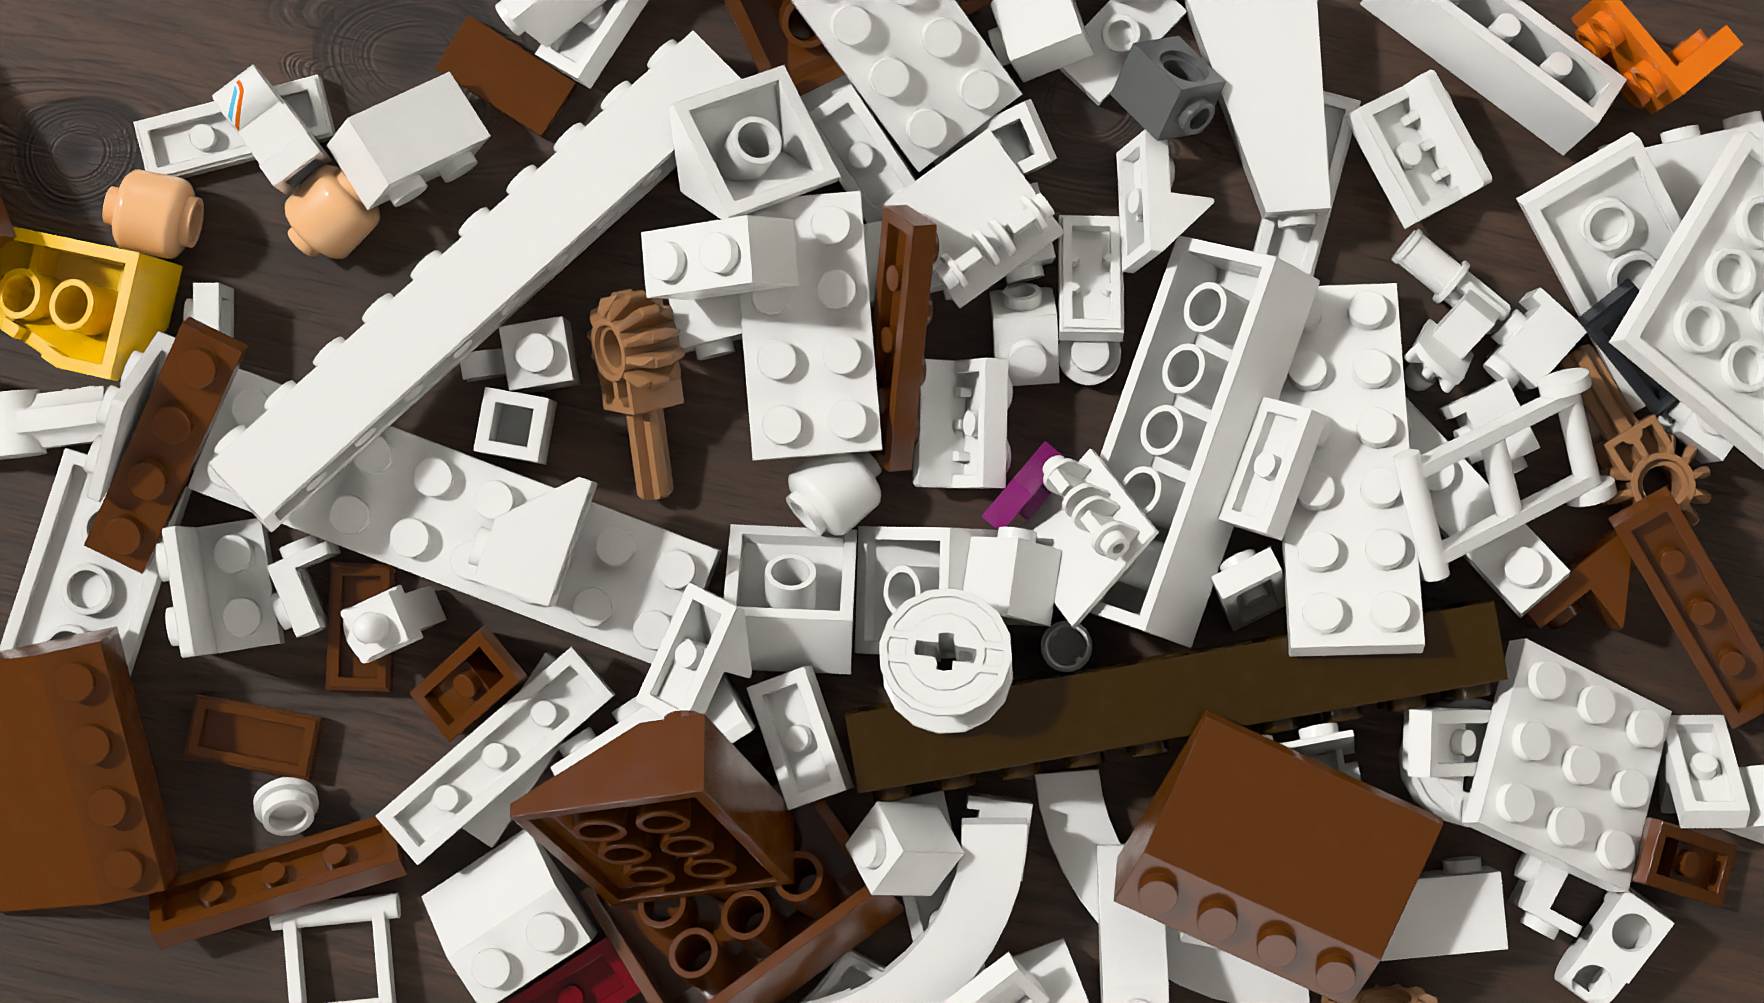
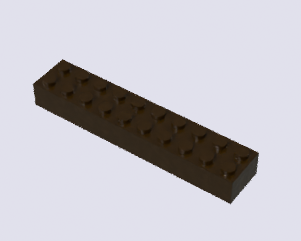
[845,600,1508,802]

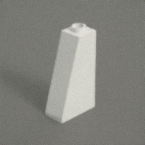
[1185,0,1331,229]

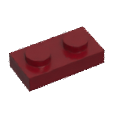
[504,936,641,1003]

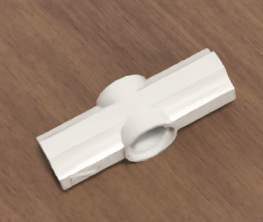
[0,386,109,460]

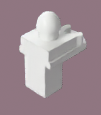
[1404,289,1499,393]
[341,585,447,663]

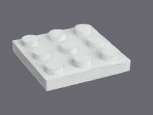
[1462,638,1672,893]

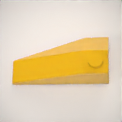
[0,227,183,381]

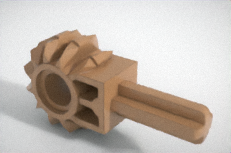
[587,289,685,500]
[1560,344,1712,526]

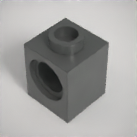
[1110,36,1226,141]

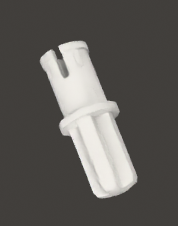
[1391,228,1511,335]

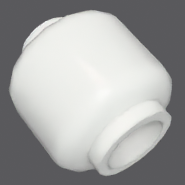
[786,452,882,536]

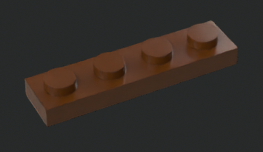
[869,204,939,472]
[84,316,249,574]
[1608,486,1764,729]
[148,816,407,950]

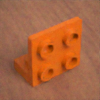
[1571,0,1743,115]

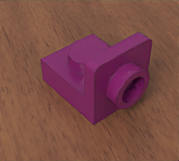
[981,441,1065,530]

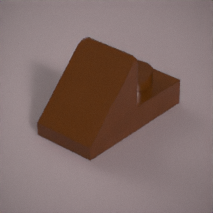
[1516,530,1632,630]
[410,625,528,742]
[1631,818,1738,908]

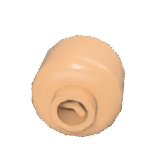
[285,165,380,259]
[102,169,204,259]

